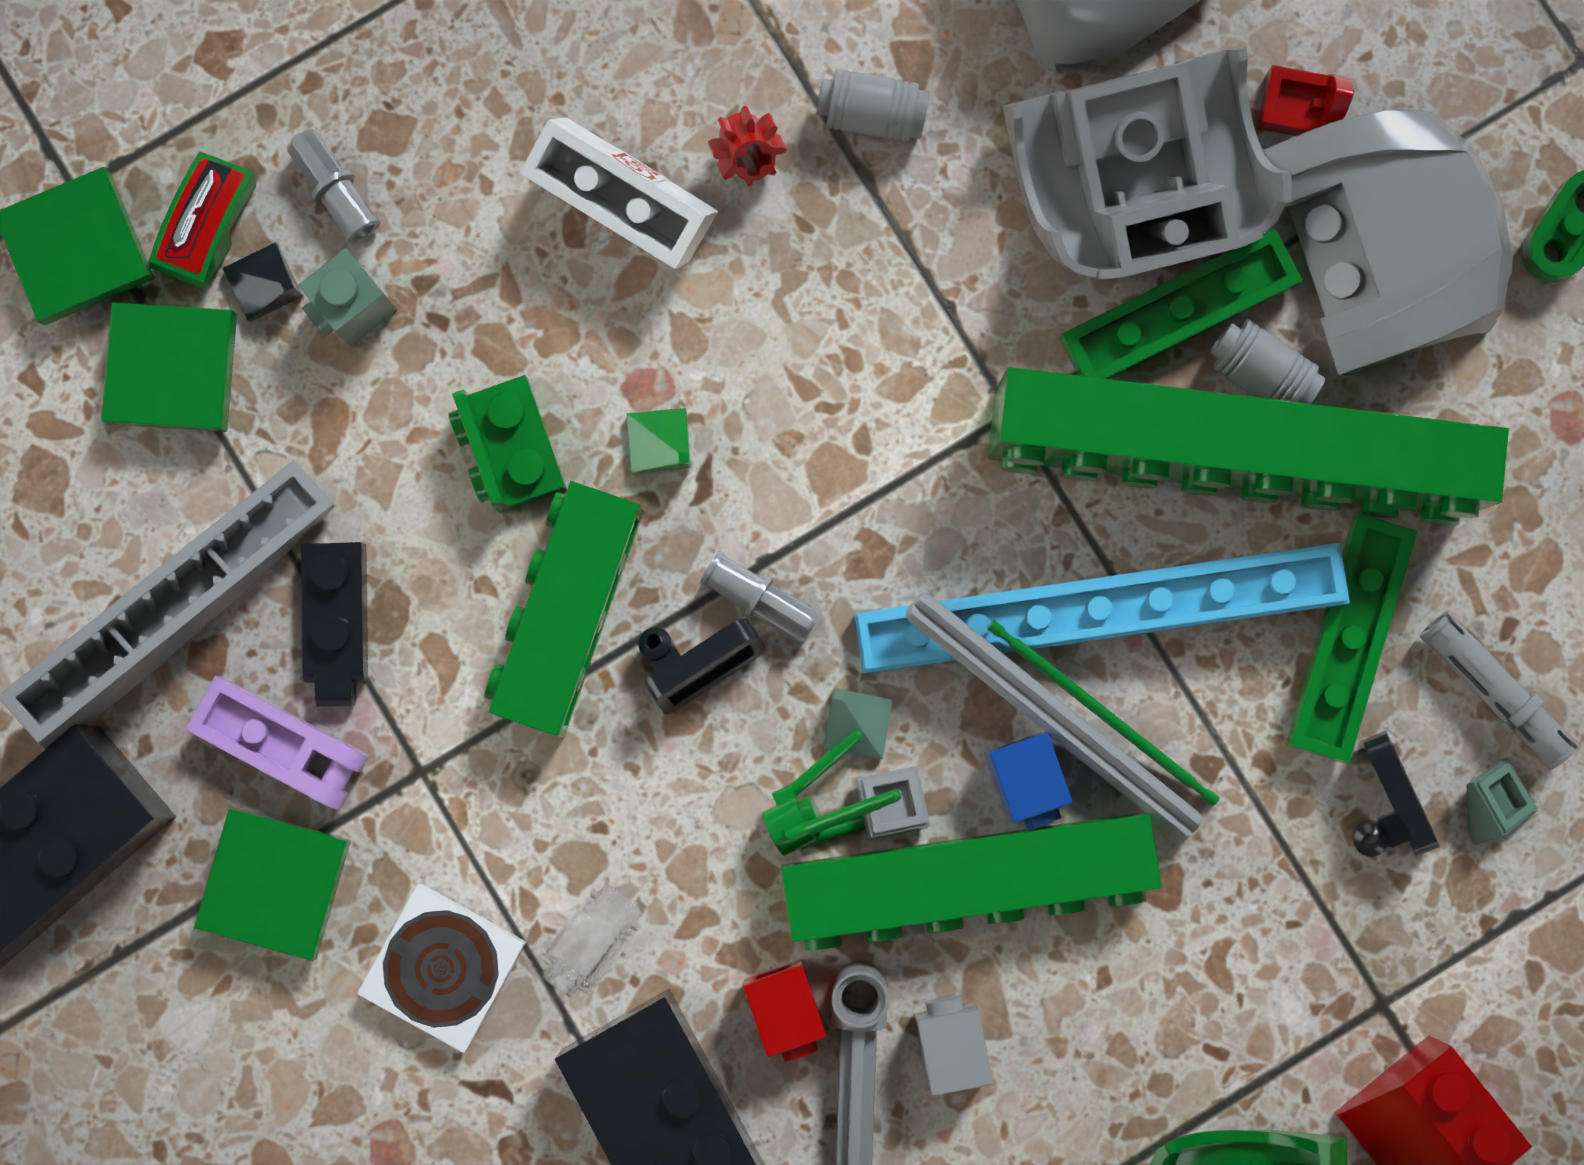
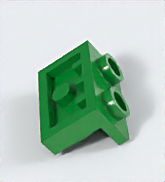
[448,375,567,514]

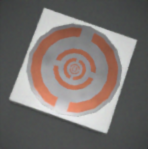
[357,884,527,1053]

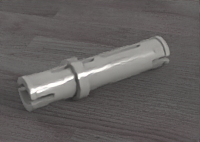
[1419,610,1580,770]

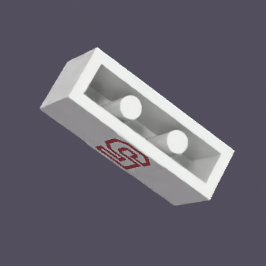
[520,117,718,269]

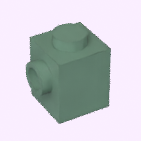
[298,247,397,346]

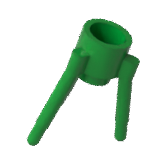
[763,730,901,856]

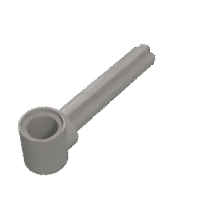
[831,962,888,1165]

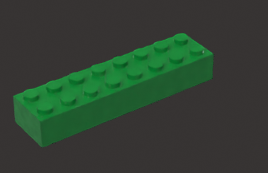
[988,367,1509,525]

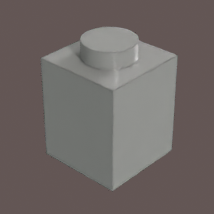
[914,995,993,1096]

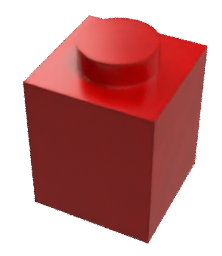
[743,959,827,1062]

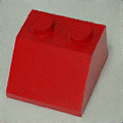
[1334,1036,1532,1165]

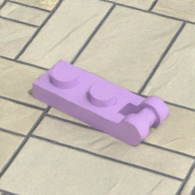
[185,676,369,810]

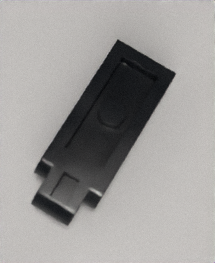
[301,542,368,707]

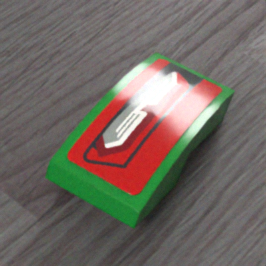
[148,151,256,289]

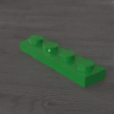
[1059,228,1303,379]
[1285,513,1418,763]

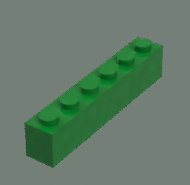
[781,812,1162,951]

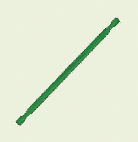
[987,620,1220,807]

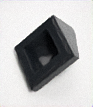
[222,242,303,322]

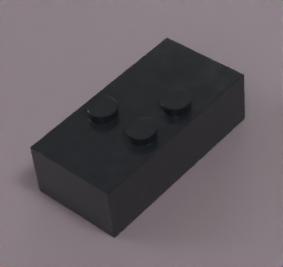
[0,725,176,969]
[554,989,765,1165]

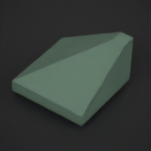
[823,688,893,759]
[1466,757,1538,845]

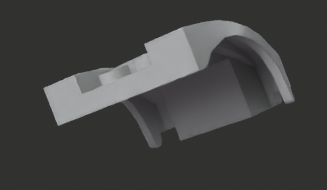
[1263,109,1512,376]

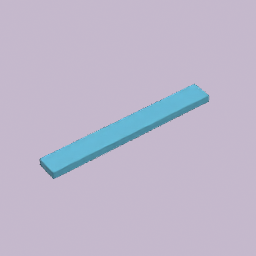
[854,543,1350,674]

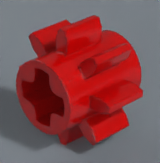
[708,106,787,186]

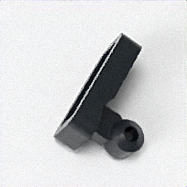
[638,618,765,714]
[1353,731,1440,857]

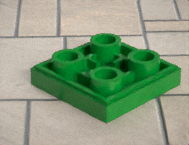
[0,167,155,326]
[101,302,237,432]
[194,808,351,961]

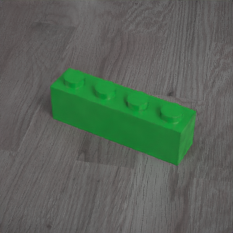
[484,480,644,738]

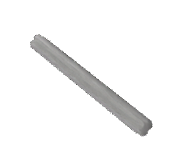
[905,592,1202,841]

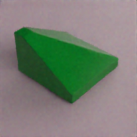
[627,408,692,473]

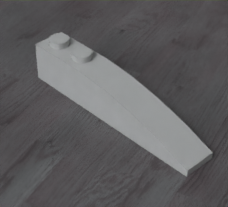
[0,460,335,749]

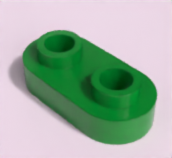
[1522,170,1584,282]

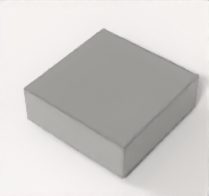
[855,766,930,840]

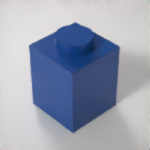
[984,732,1073,830]

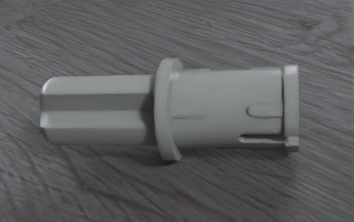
[287,129,381,244]
[700,551,818,642]

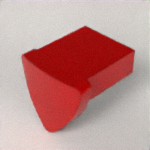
[1257,65,1354,136]

